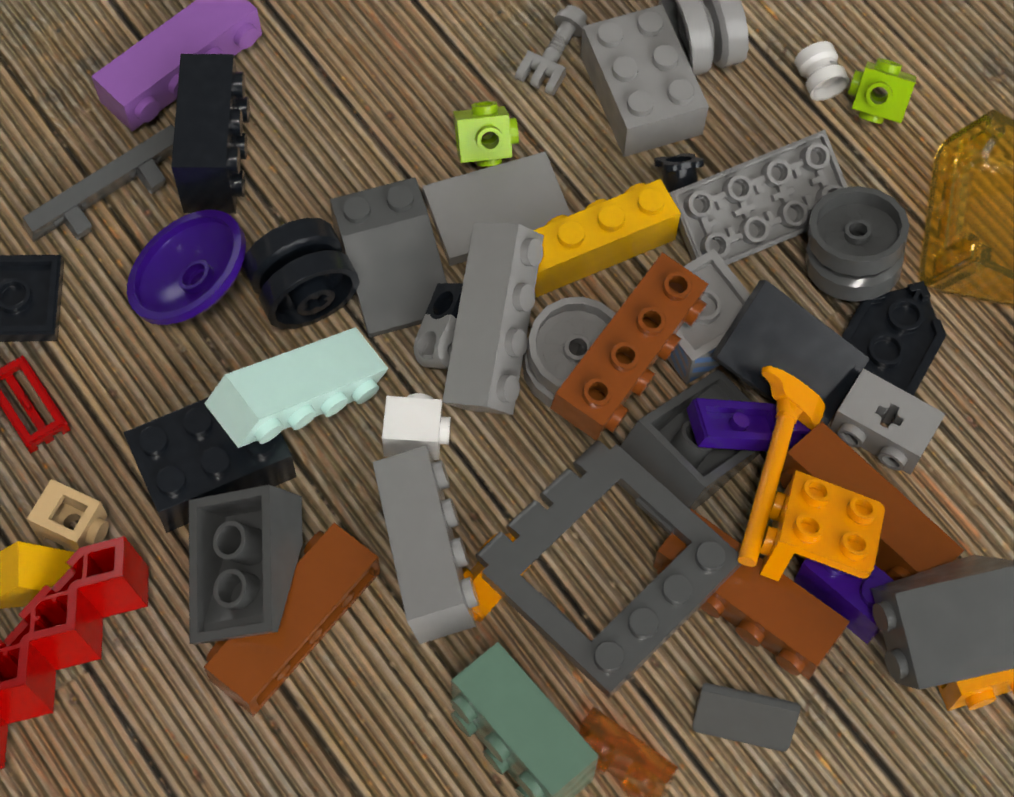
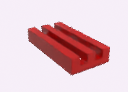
[0,355,71,454]

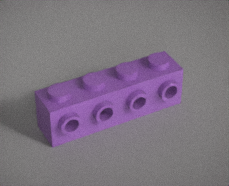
[91,0,262,132]

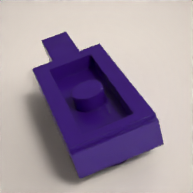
[686,398,811,451]

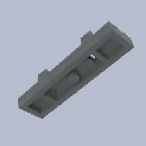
[22,124,174,242]

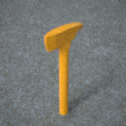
[737,366,825,567]

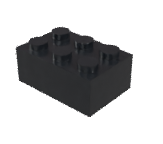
[171,54,250,214]
[123,397,296,533]

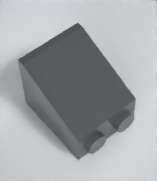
[872,555,1014,690]

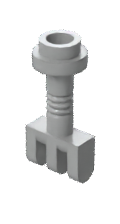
[515,5,587,96]

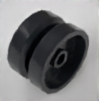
[242,218,360,329]

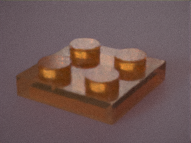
[579,707,678,797]

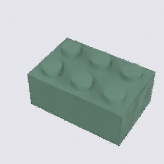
[450,642,599,797]

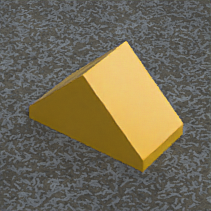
[0,541,75,609]

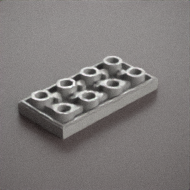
[669,130,848,265]

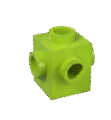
[847,58,917,124]
[453,101,519,167]

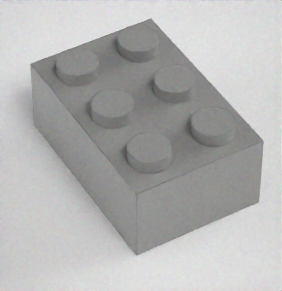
[580,4,709,157]

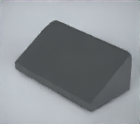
[692,682,801,752]

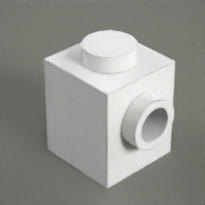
[382,393,451,460]

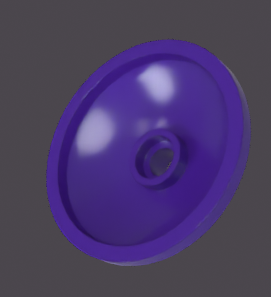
[127,210,246,325]

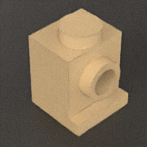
[26,479,109,552]

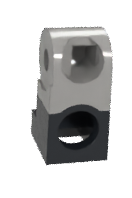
[414,283,463,369]

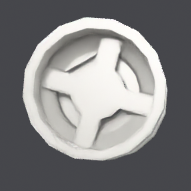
[794,41,850,101]

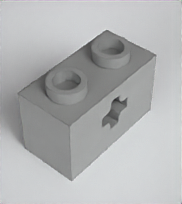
[830,368,945,475]

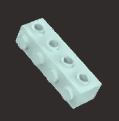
[204,327,389,448]

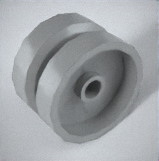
[658,0,749,76]
[522,296,616,407]

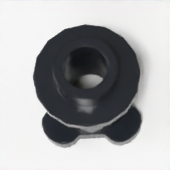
[654,153,704,193]

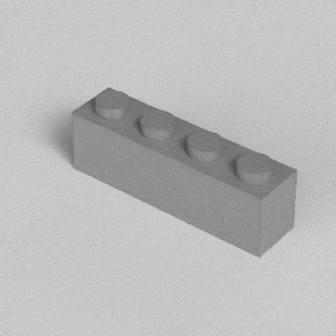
[442,222,544,415]
[372,445,479,644]

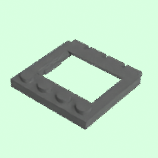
[475,440,742,698]

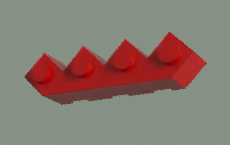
[0,536,149,769]

